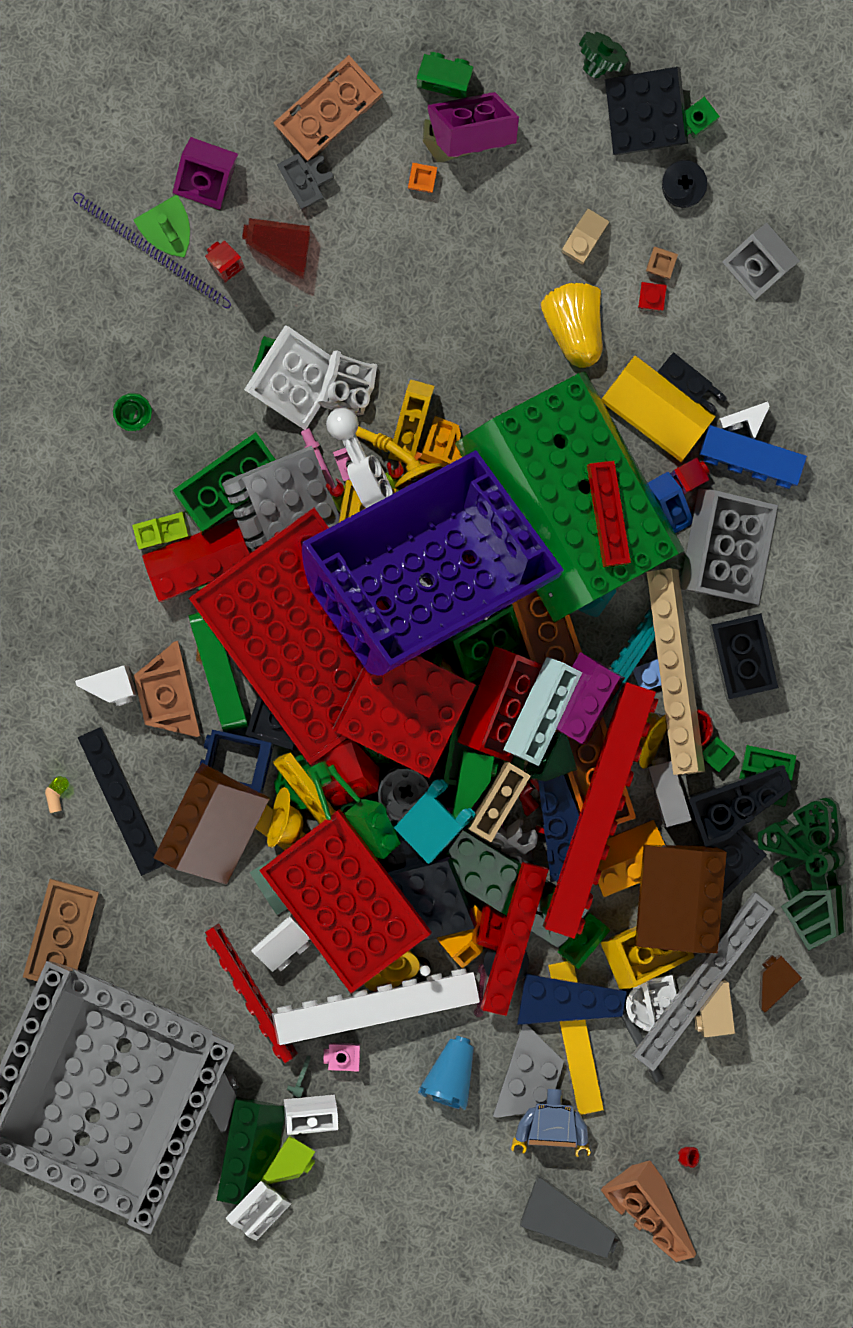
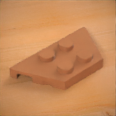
[134,641,201,737]

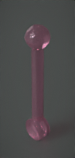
[474,964,486,1018]

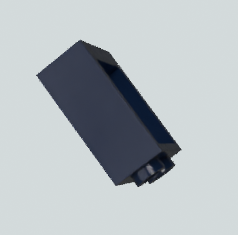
[199,729,274,794]

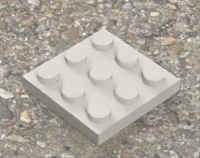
[244,325,331,430]

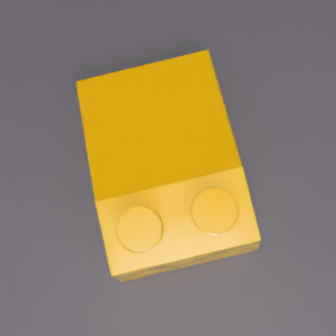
[601,926,694,989]

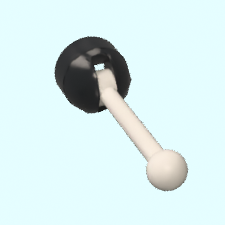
[415,957,431,978]

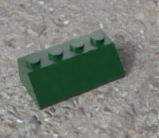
[216,1097,285,1205]

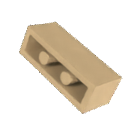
[466,762,531,842]

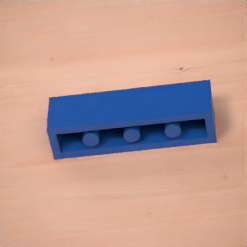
[699,425,807,489]

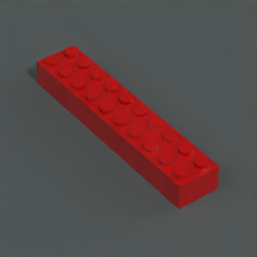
[543,682,659,939]

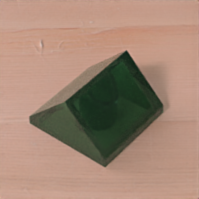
[524,732,577,782]

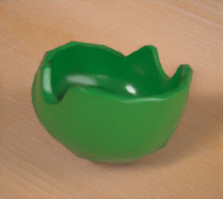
[113,393,152,431]

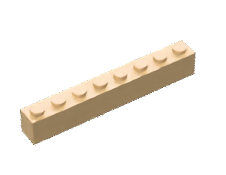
[647,568,705,775]

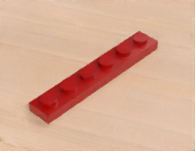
[480,862,548,1016]
[205,923,298,1063]

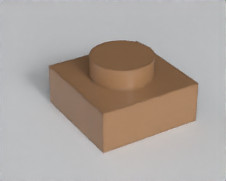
[646,246,678,280]

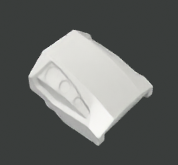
[317,351,377,416]

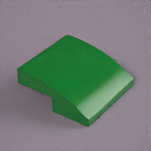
[739,745,797,807]

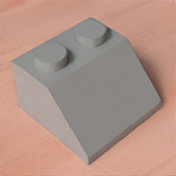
[722,223,800,300]

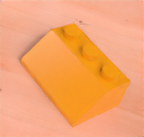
[598,820,665,897]

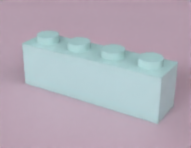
[503,657,582,766]

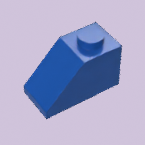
[648,472,693,533]

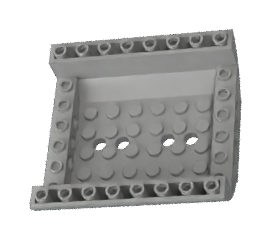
[0,961,235,1235]

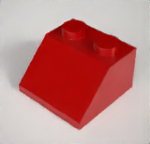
[311,739,380,808]

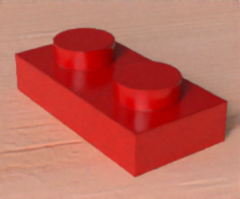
[476,902,506,951]

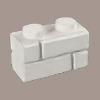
[284,1095,338,1135]

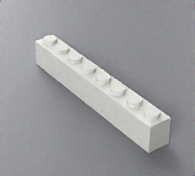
[272,968,480,1045]

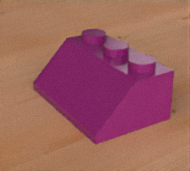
[427,92,519,157]
[556,652,625,744]

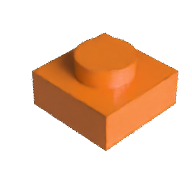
[408,163,437,194]

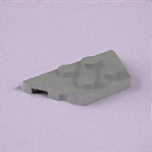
[493,1024,564,1118]

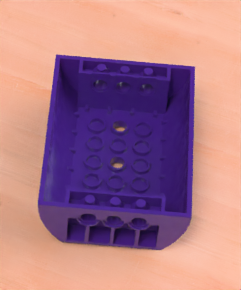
[302,450,564,675]

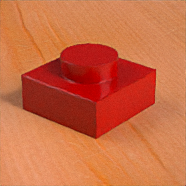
[638,282,667,311]

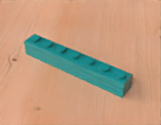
[609,609,655,706]

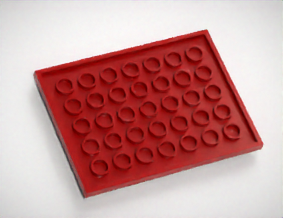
[189,507,424,765]

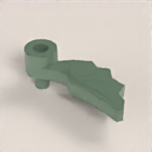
[287,1055,311,1098]

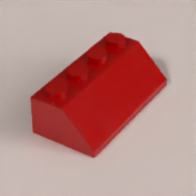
[142,518,250,603]
[458,646,543,762]

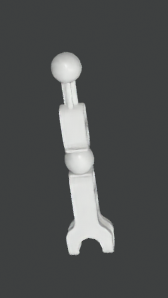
[326,408,433,587]

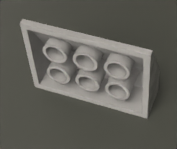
[680,489,778,605]

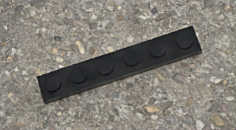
[77,727,165,876]

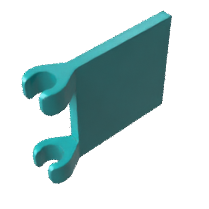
[394,779,476,864]

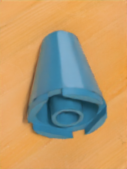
[418,1036,474,1110]

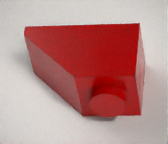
[670,458,710,495]

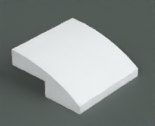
[226,1181,291,1241]

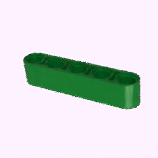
[188,612,248,733]

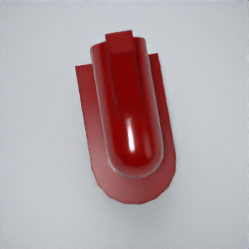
[518,770,540,816]

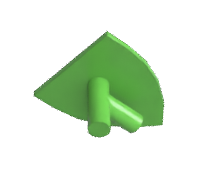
[133,195,190,257]

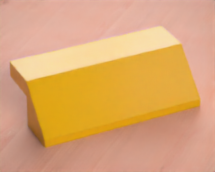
[601,355,716,462]

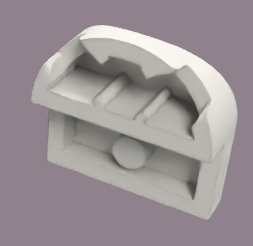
[626,974,678,1031]

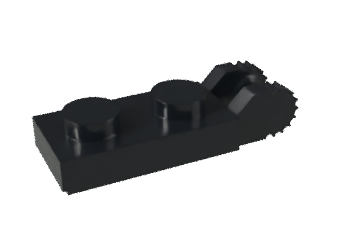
[657,352,727,414]

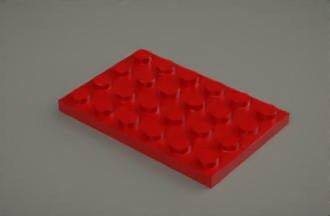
[259,809,432,993]

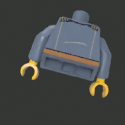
[511,1089,591,1157]

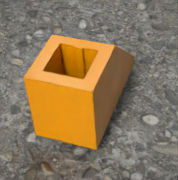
[437,906,483,969]

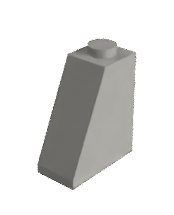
[647,757,691,827]

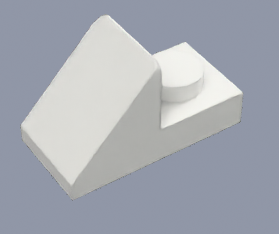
[718,402,770,439]

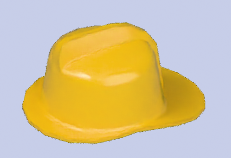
[638,712,667,768]
[267,787,303,848]
[364,950,420,992]

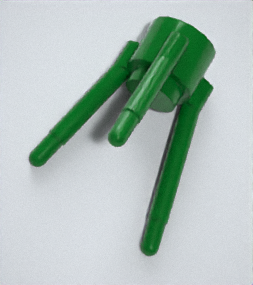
[307,761,361,820]

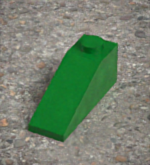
[452,751,498,819]

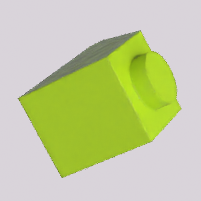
[261,1135,315,1185]

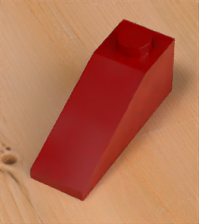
[205,241,245,283]

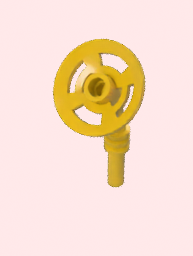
[355,426,442,489]

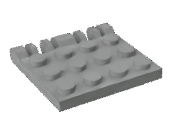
[222,446,339,548]

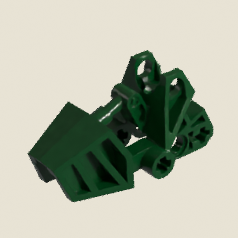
[758,797,846,951]

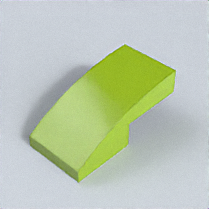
[132,512,191,550]

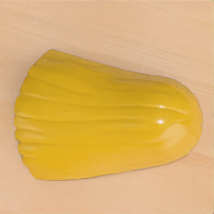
[541,283,603,368]

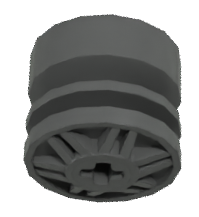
[378,765,433,821]

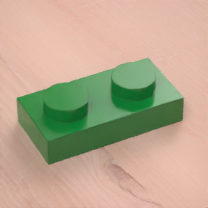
[558,913,610,969]

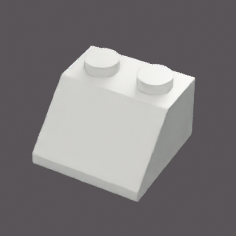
[75,665,137,706]
[251,914,311,972]

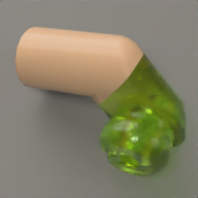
[45,776,69,813]

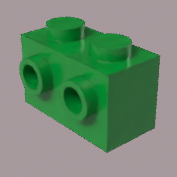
[345,799,401,859]

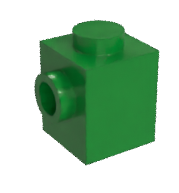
[685,96,720,138]

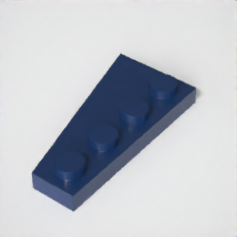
[538,769,580,883]
[517,974,627,1025]

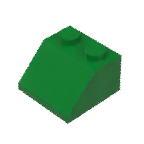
[417,52,474,99]

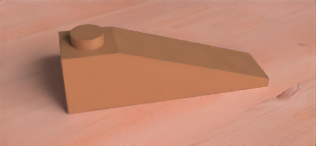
[601,1160,696,1262]

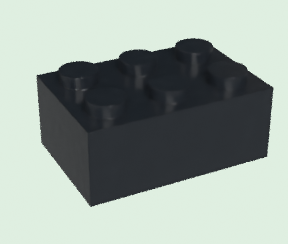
[709,613,779,700]

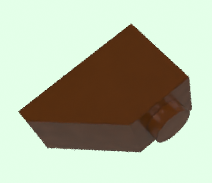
[759,954,802,1013]

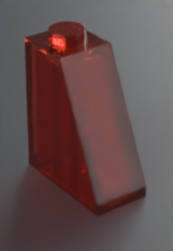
[242,218,311,279]

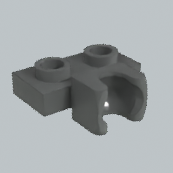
[277,153,334,210]

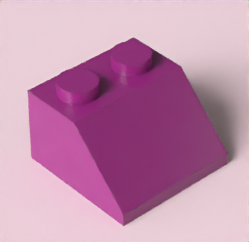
[172,137,238,210]

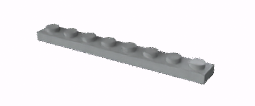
[632,893,775,1071]

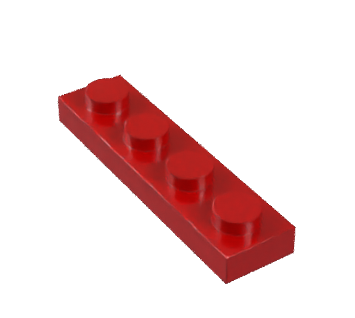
[587,461,631,567]

